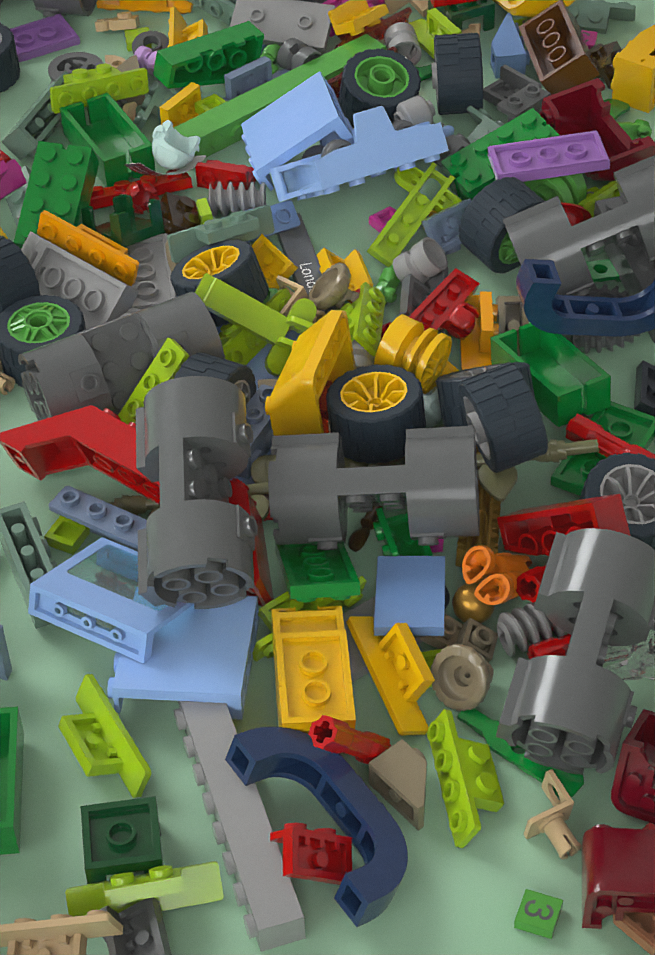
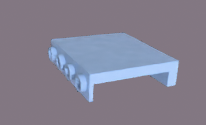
[241,71,353,191]
[107,591,259,720]

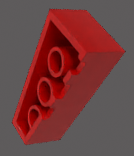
[497,493,631,556]

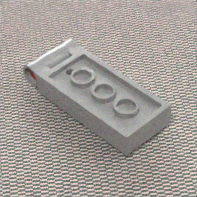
[21,231,139,330]

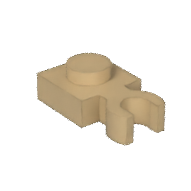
[95,11,140,32]

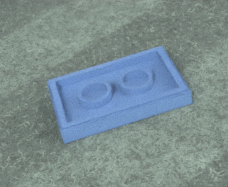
[374,556,445,636]

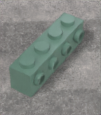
[1,71,69,160]
[0,501,57,629]

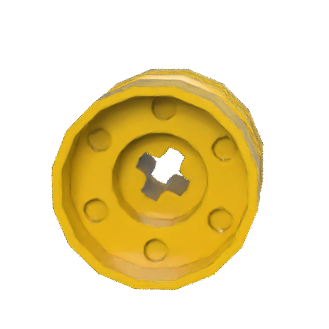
[374,314,452,394]

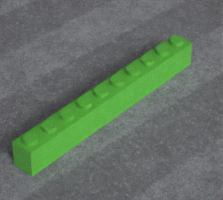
[174,34,386,157]

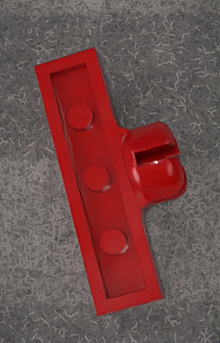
[89,169,193,215]
[409,268,480,340]

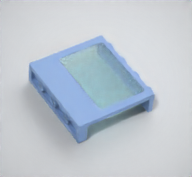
[28,537,194,664]

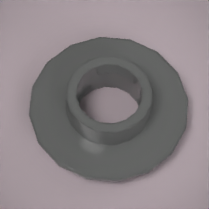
[132,31,169,54]

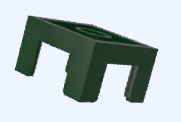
[428,0,495,31]
[81,194,164,247]
[80,796,164,884]

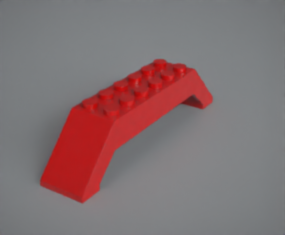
[0,405,274,607]

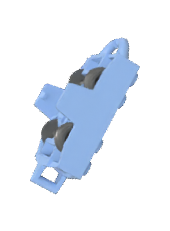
[269,106,454,202]

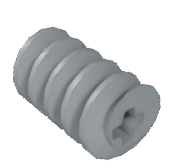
[208,181,266,217]
[497,603,565,657]

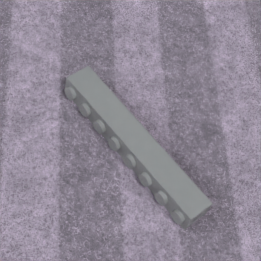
[174,701,306,952]

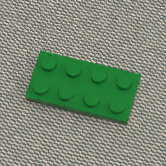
[550,401,655,496]
[275,542,360,603]

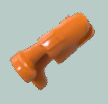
[462,545,532,605]

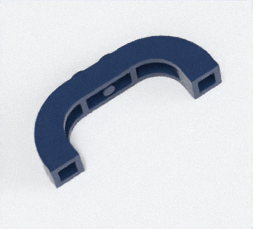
[516,259,655,337]
[225,727,408,927]

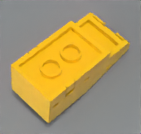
[611,25,655,113]
[271,606,356,734]

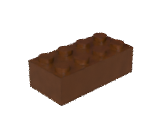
[519,0,600,95]

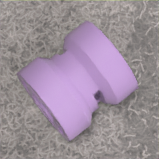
[134,46,157,76]

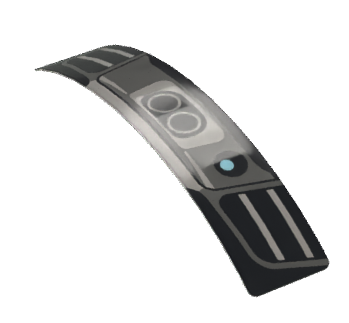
[124,155,206,176]

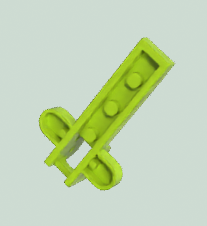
[367,162,462,267]
[195,273,317,376]

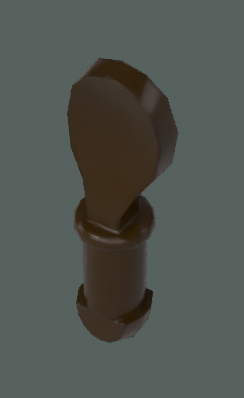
[348,506,384,552]

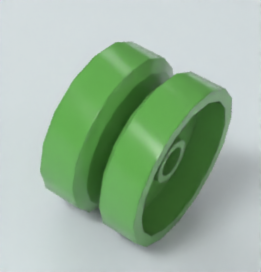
[523,173,587,204]

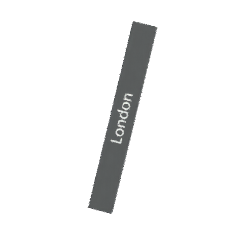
[277,213,338,322]

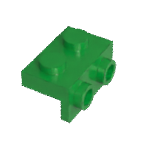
[372,507,433,556]

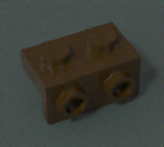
[590,41,623,89]
[160,192,201,235]

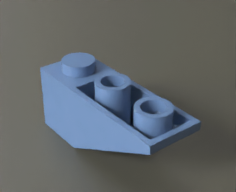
[490,13,530,79]

